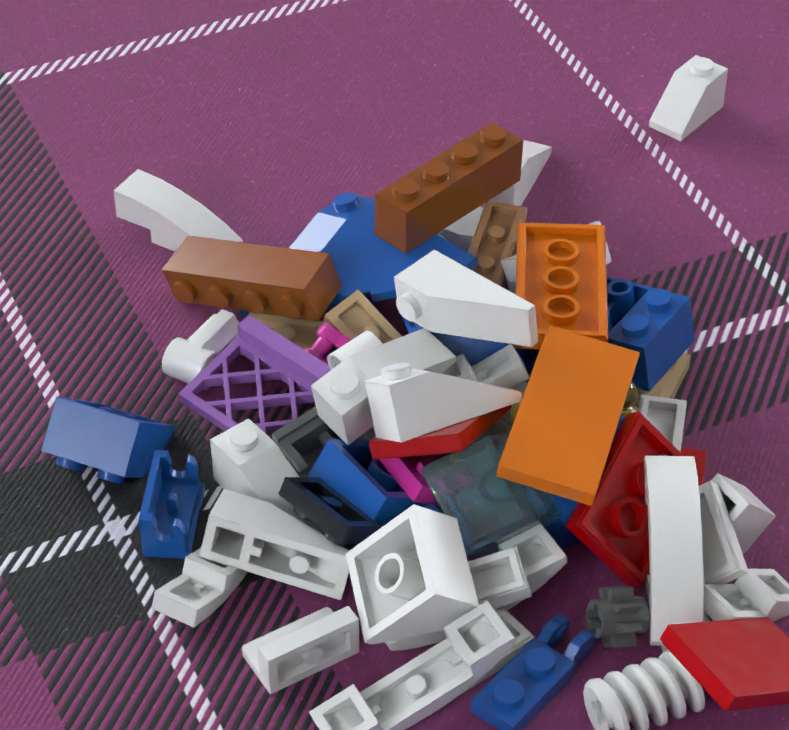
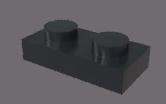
[278,477,381,547]

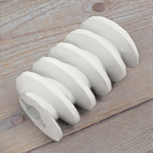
[583,651,705,730]

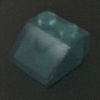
[421,434,561,556]

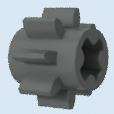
[586,586,650,649]

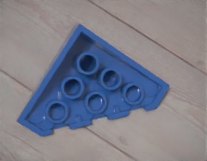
[239,193,478,318]

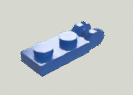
[471,614,596,730]

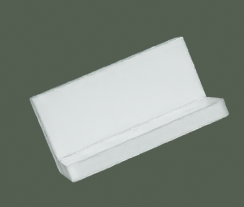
[242,606,360,694]

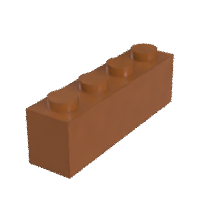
[374,122,523,254]
[162,235,343,322]

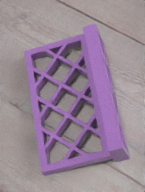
[178,315,375,434]

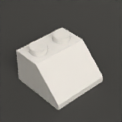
[345,504,479,644]

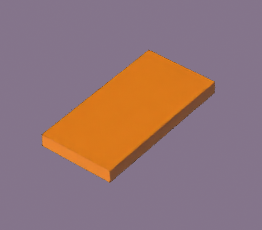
[514,222,608,349]
[496,325,640,506]

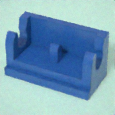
[138,450,205,559]

